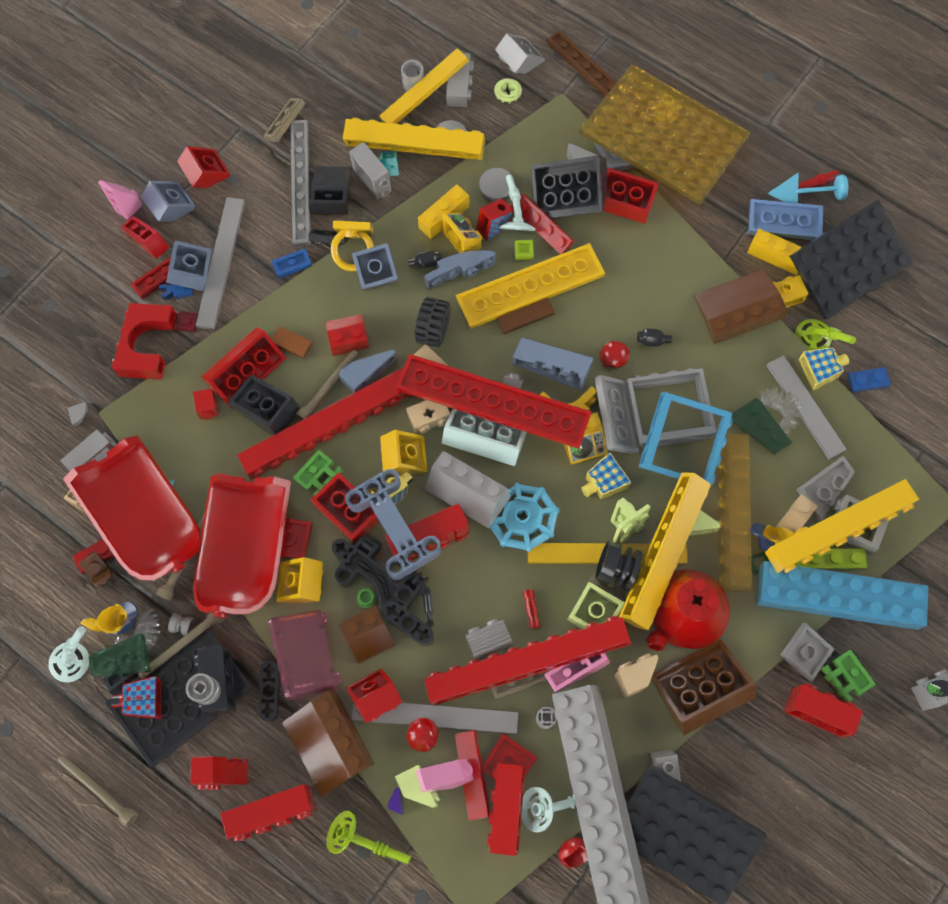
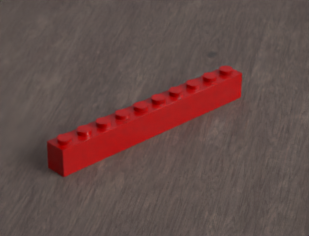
[237,367,413,479]
[424,616,632,706]

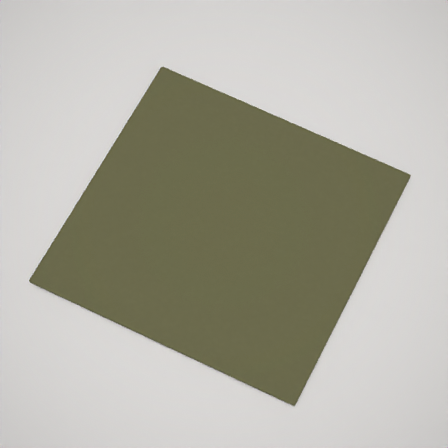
[99,94,948,904]

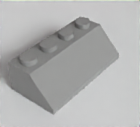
[425,451,510,529]

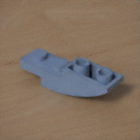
[424,250,496,289]

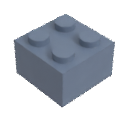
[166,240,212,291]
[352,243,399,291]

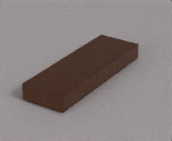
[497,297,555,335]

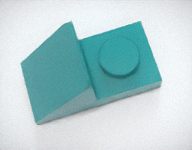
[379,151,399,176]

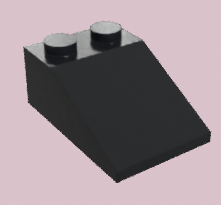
[228,374,300,435]

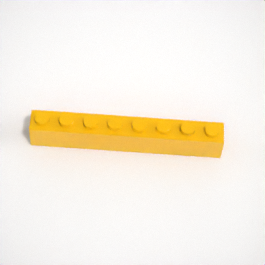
[343,118,485,160]
[619,473,711,630]
[765,479,919,574]

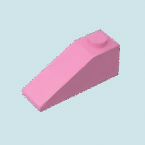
[98,180,142,220]
[544,653,610,693]
[416,759,474,792]

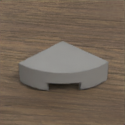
[67,402,88,427]

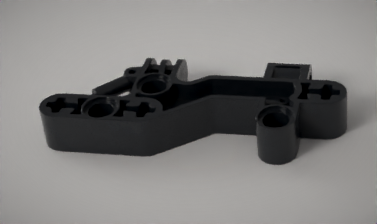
[332,532,434,646]

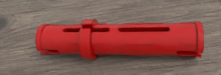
[798,169,839,194]

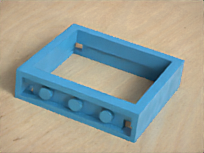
[638,392,733,485]

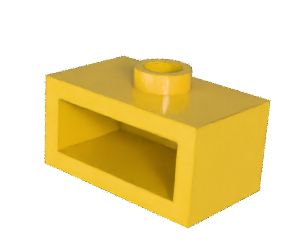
[773,275,809,308]

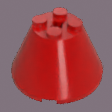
[652,569,730,649]

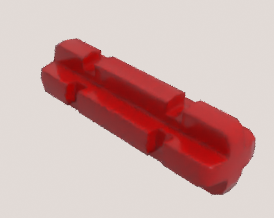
[523,589,540,629]

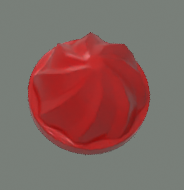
[646,630,667,651]

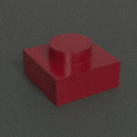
[176,311,198,333]

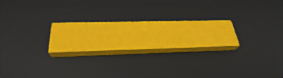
[379,48,469,124]

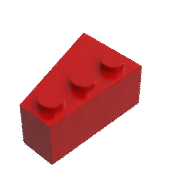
[190,756,248,790]

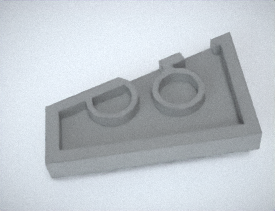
[796,456,855,521]

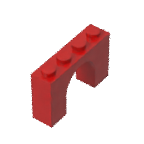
[112,303,178,380]

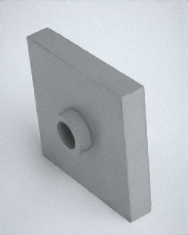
[780,623,834,681]

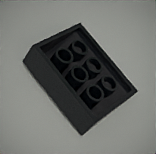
[531,155,608,218]

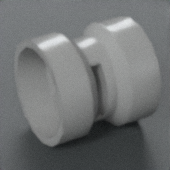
[168,613,195,636]
[536,706,557,729]

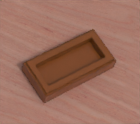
[271,326,313,359]

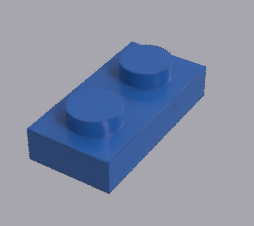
[272,248,312,279]
[847,367,891,393]

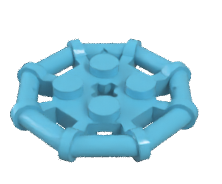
[490,482,560,552]

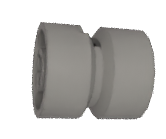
[401,60,424,91]
[186,673,221,705]

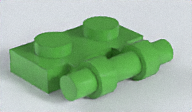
[293,450,344,496]
[821,649,876,702]

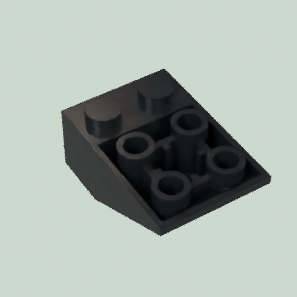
[310,166,352,215]

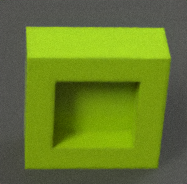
[515,240,534,260]

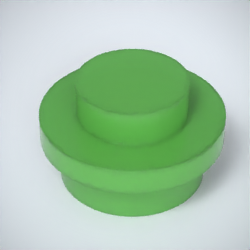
[356,588,377,608]

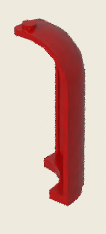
[63,435,201,580]
[193,473,291,619]

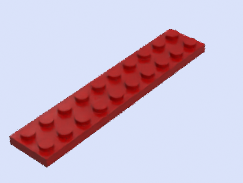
[396,354,592,449]

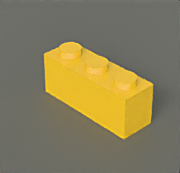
[418,184,470,240]
[747,228,802,275]

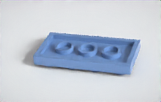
[748,199,823,240]

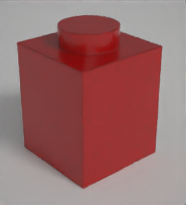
[193,388,219,420]

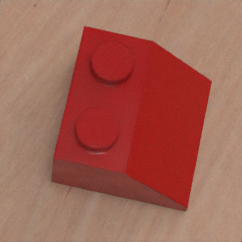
[177,146,230,188]
[326,314,369,356]
[345,668,403,723]

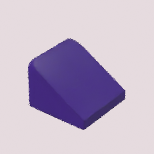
[387,788,403,815]

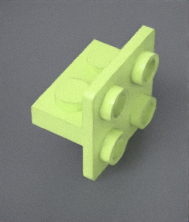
[611,498,651,543]

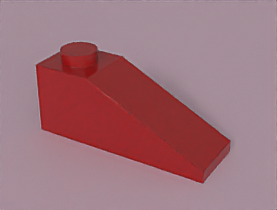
[121,216,169,259]

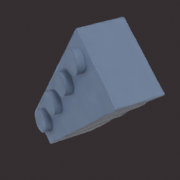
[512,338,593,392]

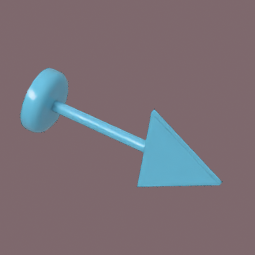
[768,173,848,203]

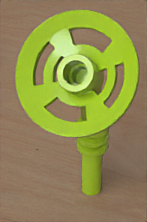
[794,319,856,350]
[326,811,411,864]

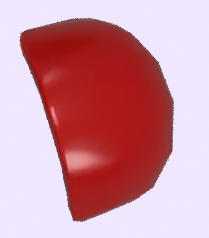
[599,341,630,369]
[406,718,439,752]
[558,837,588,869]

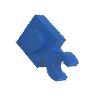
[159,284,193,300]

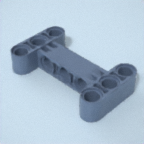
[346,469,442,580]

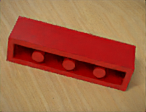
[487,762,526,856]

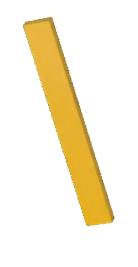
[528,543,688,565]

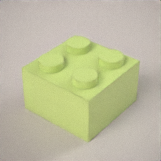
[567,582,625,629]

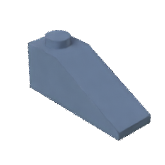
[339,350,397,393]

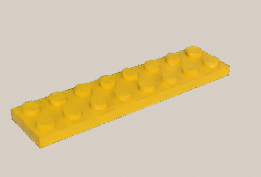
[456,243,605,329]

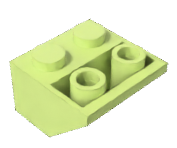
[395,765,440,808]

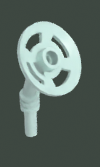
[499,175,536,231]
[49,627,90,682]
[522,787,576,832]

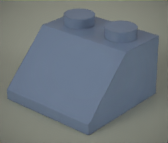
[141,181,196,222]

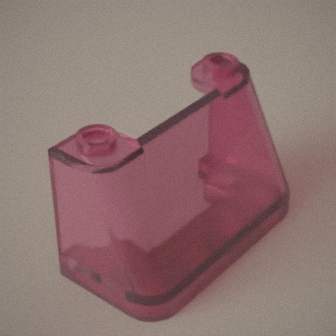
[268,610,342,703]

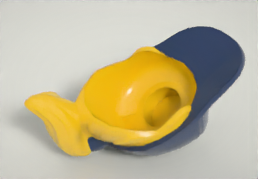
[750,523,808,552]
[81,602,138,635]

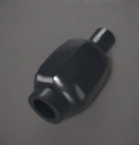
[408,249,441,268]
[637,328,672,347]

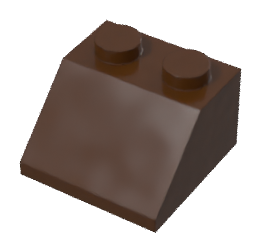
[339,606,395,664]

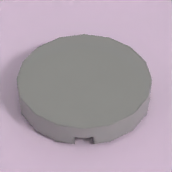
[479,168,514,202]

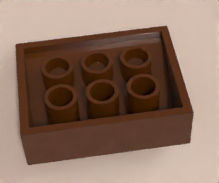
[694,269,787,344]
[651,639,756,735]
[282,690,375,797]

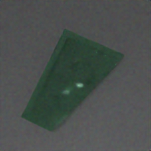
[731,397,792,455]
[88,633,151,676]

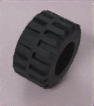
[415,297,451,348]

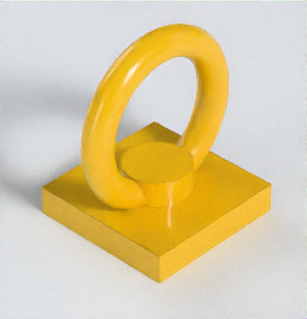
[331,221,374,272]

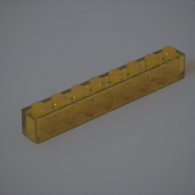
[719,434,752,592]

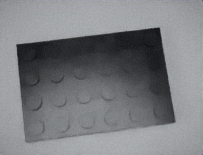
[789,200,913,319]
[105,627,254,768]
[626,764,767,904]

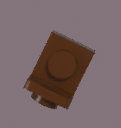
[79,551,112,587]

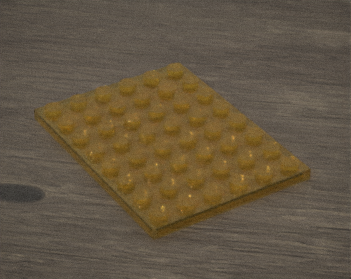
[579,64,751,205]

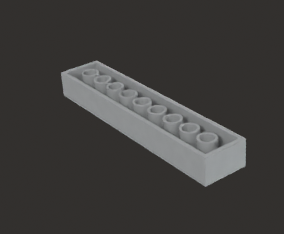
[552,685,649,904]

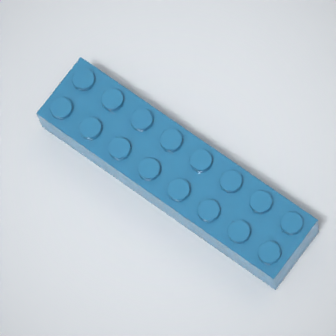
[756,561,928,630]

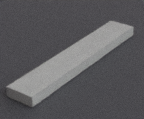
[766,355,847,460]

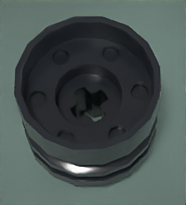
[595,540,642,591]

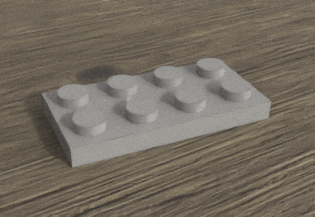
[595,375,639,454]

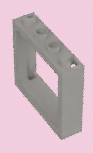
[626,368,717,449]

